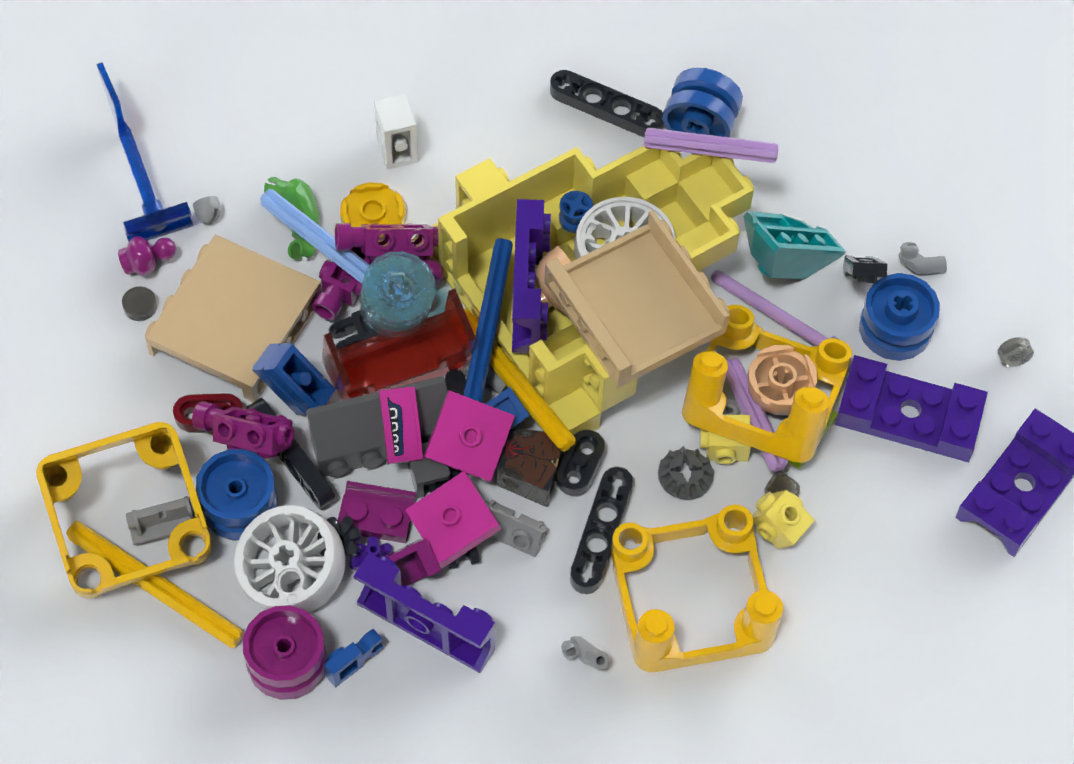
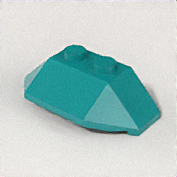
[743,211,846,279]

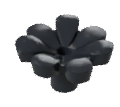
[317,516,362,556]

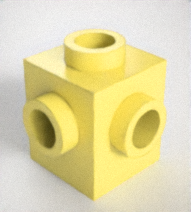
[752,490,815,549]

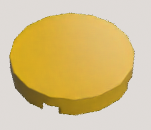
[340,182,406,238]

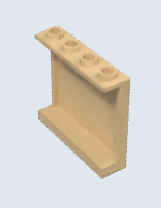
[544,210,730,389]
[145,234,322,402]

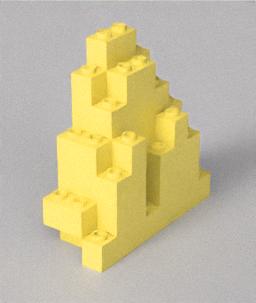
[430,146,754,436]

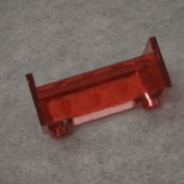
[322,289,476,401]

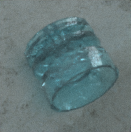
[359,251,436,337]

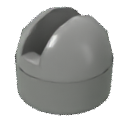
[193,196,221,223]

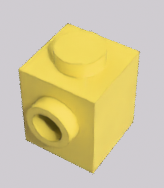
[699,415,751,464]

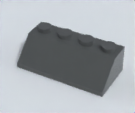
[306,376,447,477]

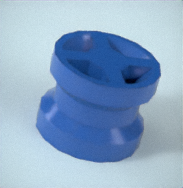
[559,191,593,233]

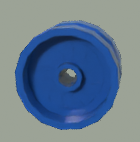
[662,68,743,138]
[859,273,940,361]
[196,449,278,540]

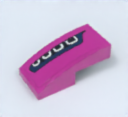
[379,386,423,465]

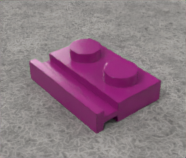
[338,481,416,544]

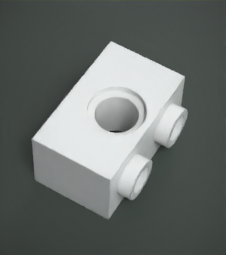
[374,94,418,169]

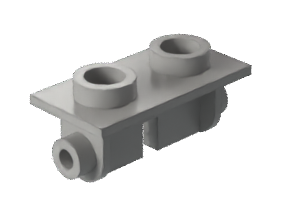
[126,496,196,545]
[484,499,549,557]

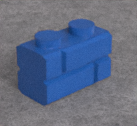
[252,343,335,415]

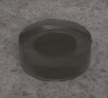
[122,286,157,321]
[997,337,1034,368]

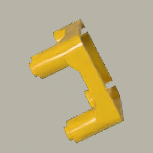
[682,304,852,463]
[36,422,212,599]
[611,504,783,672]

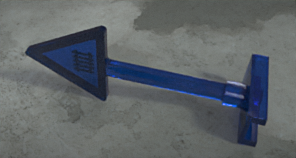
[96,62,193,242]

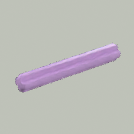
[644,128,778,163]
[726,358,788,472]

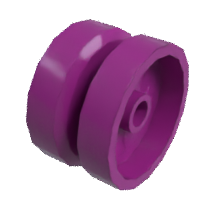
[243,605,327,700]

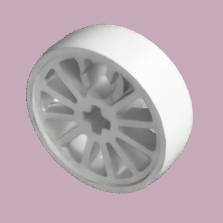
[574,197,676,260]
[234,505,345,613]

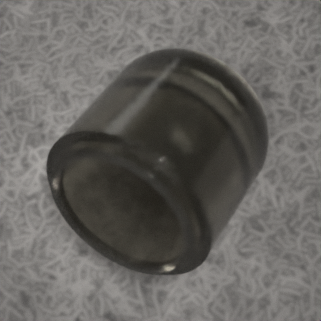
[764,471,800,497]

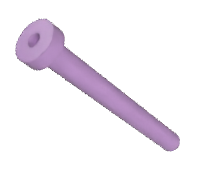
[711,270,839,346]

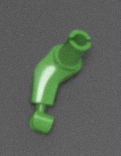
[264,177,320,261]

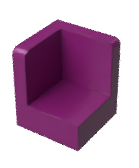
[385,538,442,587]

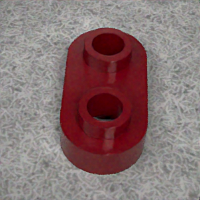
[173,393,243,432]

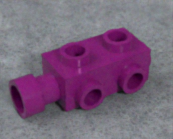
[335,223,439,262]
[312,237,384,321]
[192,401,294,458]

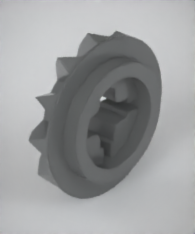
[658,446,714,499]

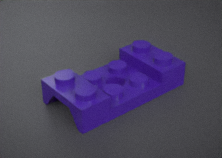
[512,199,551,353]
[835,355,988,463]
[955,408,1074,557]
[353,553,495,673]

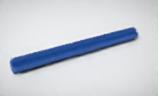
[463,238,513,403]

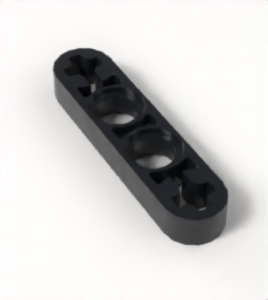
[550,70,664,137]
[246,397,335,509]
[570,467,633,594]

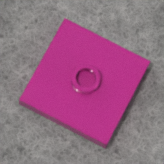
[423,390,515,482]
[405,471,502,568]

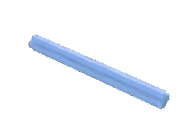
[260,189,416,316]

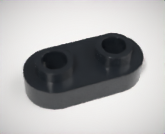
[556,430,605,496]

